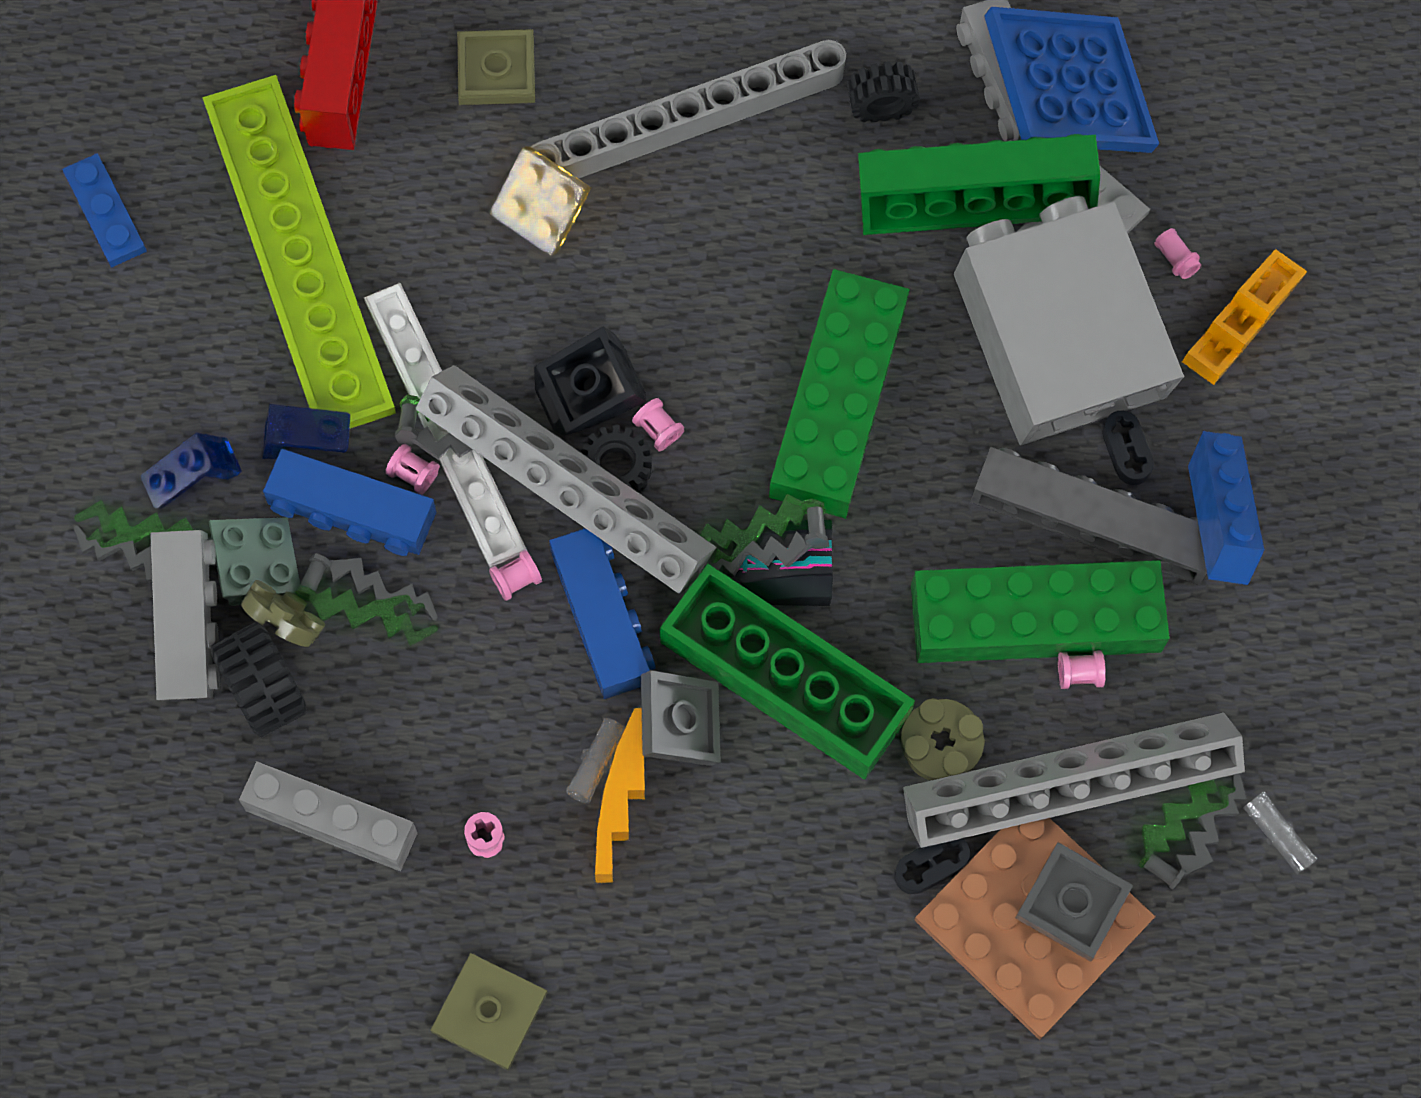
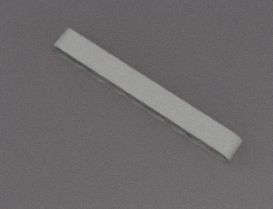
[527,40,846,189]

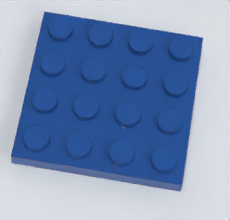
[984,6,1159,153]

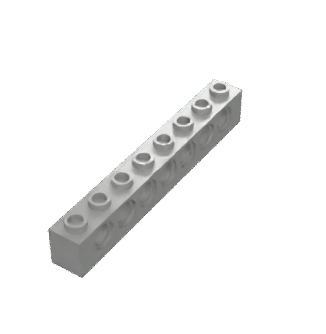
[416,365,716,594]
[903,713,1245,848]

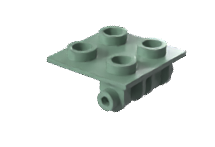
[209,517,302,606]

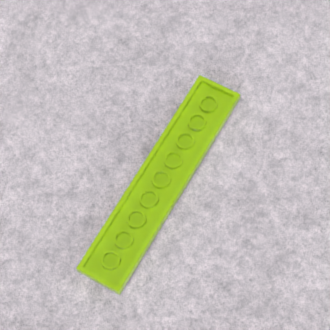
[202,75,396,438]

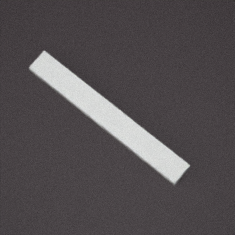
[364,283,528,568]

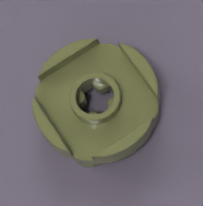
[241,580,325,647]
[900,698,985,781]

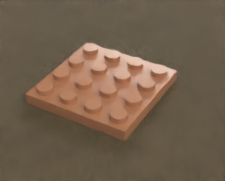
[914,818,1156,1040]

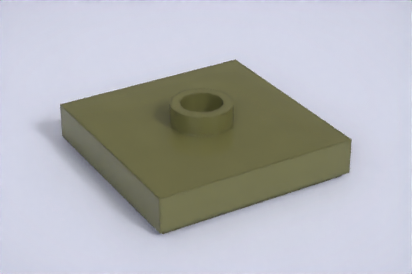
[457,29,535,105]
[430,953,548,1071]

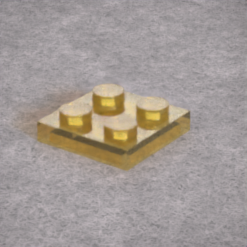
[489,146,592,256]

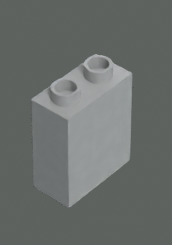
[954,196,1184,446]

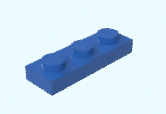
[62,153,147,267]

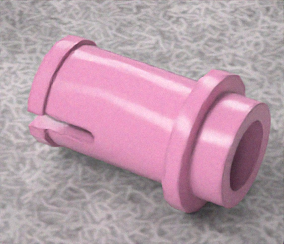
[1154,228,1201,279]

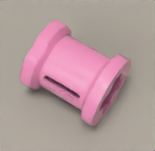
[632,398,685,452]
[386,444,440,495]
[489,550,542,601]
[1058,650,1105,689]
[464,812,505,858]

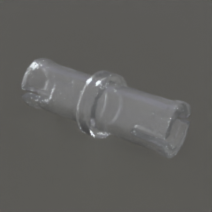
[566,718,625,804]
[1243,792,1318,875]

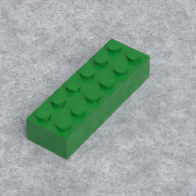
[858,134,1101,235]
[769,269,910,519]
[911,560,1170,663]
[660,564,915,780]

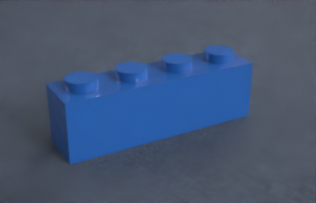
[1188,431,1264,585]
[263,449,437,556]
[549,528,656,699]

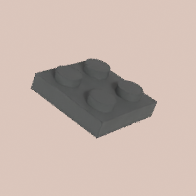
[641,670,721,765]
[1015,842,1133,962]

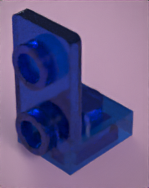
[262,404,350,459]
[141,433,242,509]

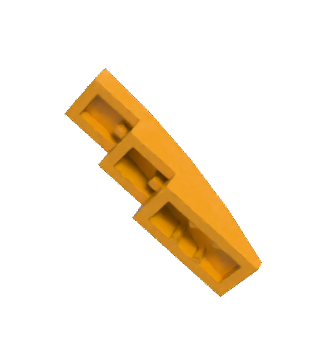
[1182,249,1307,385]
[595,708,645,883]

